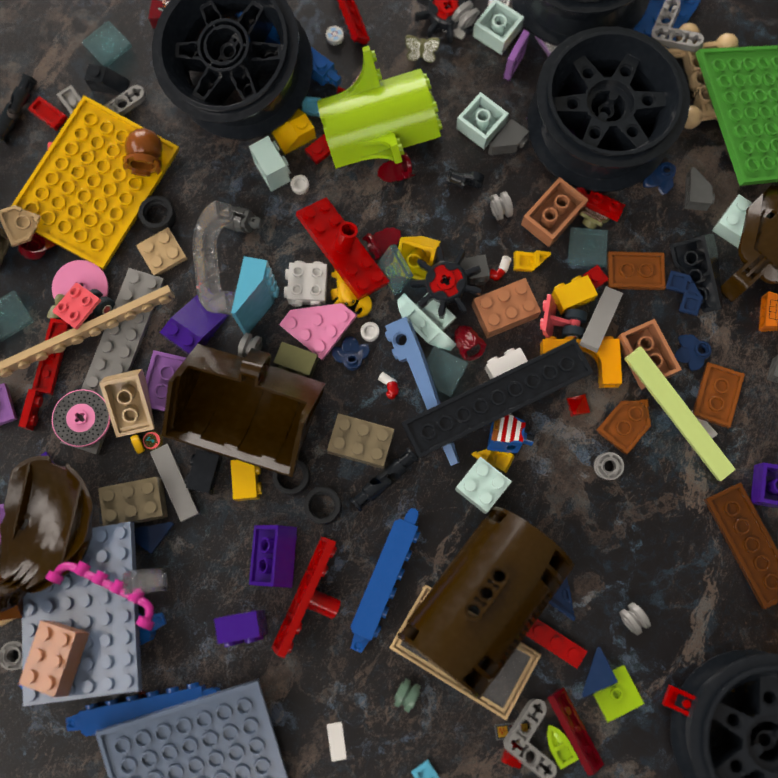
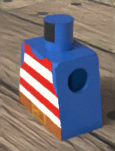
[487,414,535,453]

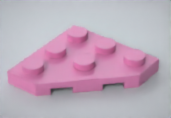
[279,303,358,360]

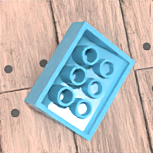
[231,256,279,334]

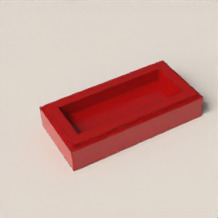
[28,96,68,131]

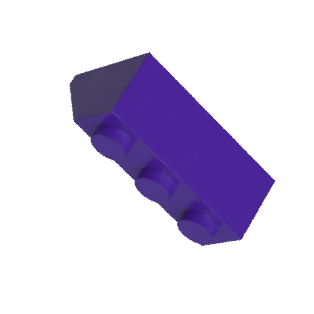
[249,525,297,588]

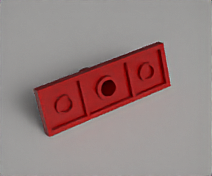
[295,197,390,301]
[271,536,341,658]

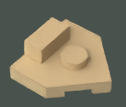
[0,205,41,247]

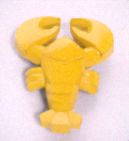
[331,270,373,318]

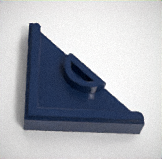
[134,522,175,554]
[549,578,575,621]
[582,647,618,699]

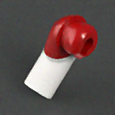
[490,256,511,281]
[378,372,399,399]

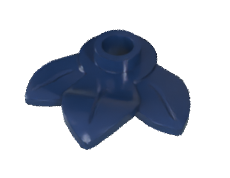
[643,162,676,195]
[674,334,712,371]
[332,336,369,371]

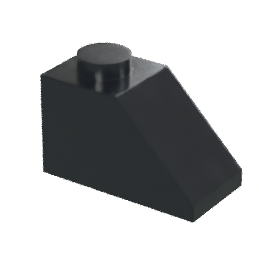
[84,63,130,96]

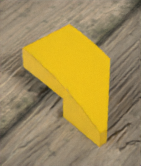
[513,250,551,272]
[472,449,515,473]

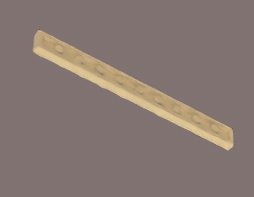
[0,285,175,378]

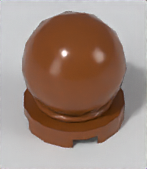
[123,128,162,176]

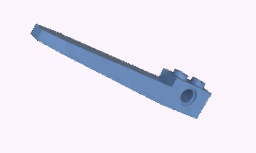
[385,317,460,466]

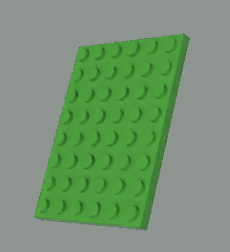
[695,45,778,186]

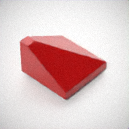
[566,394,590,417]
[500,741,523,769]

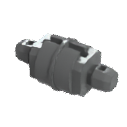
[214,206,263,233]

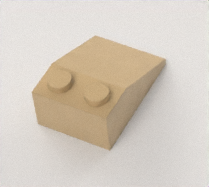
[99,369,155,438]

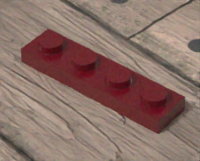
[548,687,604,776]

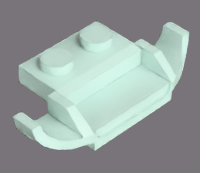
[397,293,457,351]

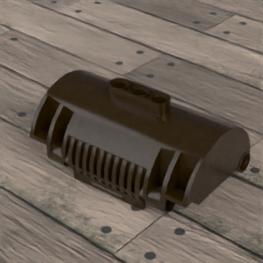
[397,506,575,700]

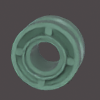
[394,678,421,713]

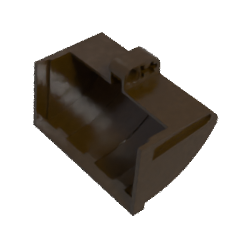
[161,344,325,477]

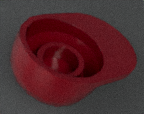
[18,233,56,260]

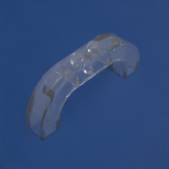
[192,200,236,315]
[123,569,168,595]

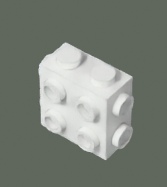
[284,261,328,307]

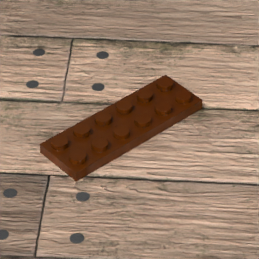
[704,482,778,609]

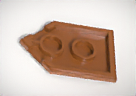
[597,399,651,455]

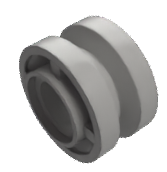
[452,0,480,30]
[490,191,513,220]
[238,332,262,358]
[594,452,624,480]
[619,602,651,636]
[0,640,22,671]

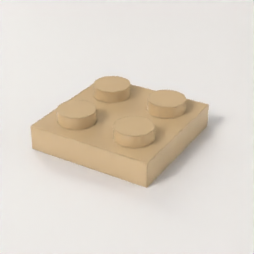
[136,227,187,276]

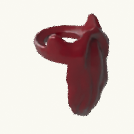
[377,152,416,182]
[362,227,401,260]
[454,325,487,361]

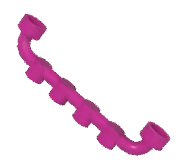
[45,561,155,631]

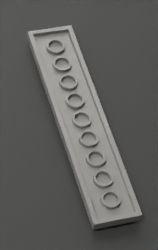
[60,268,165,455]

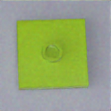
[593,665,644,723]

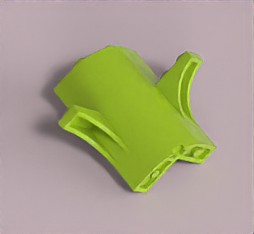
[317,46,443,168]

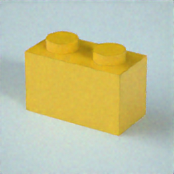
[552,275,598,315]
[231,460,262,501]

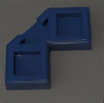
[665,270,703,317]

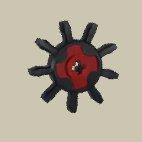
[414,0,481,43]
[410,246,482,319]

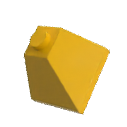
[271,109,316,155]
[393,236,441,280]

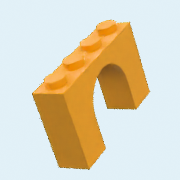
[540,336,622,388]

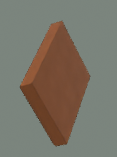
[607,251,665,290]
[692,362,745,429]

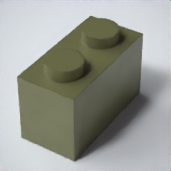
[273,342,319,379]

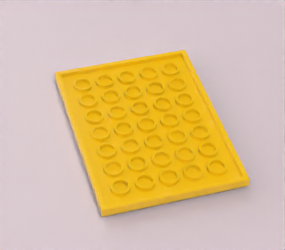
[11,95,180,270]

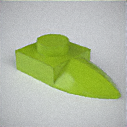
[547,725,579,769]

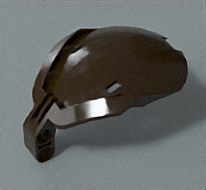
[721,185,778,302]
[0,455,93,612]

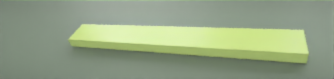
[624,347,736,482]

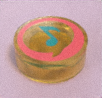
[142,431,163,451]

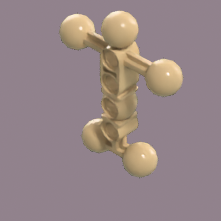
[661,23,739,129]

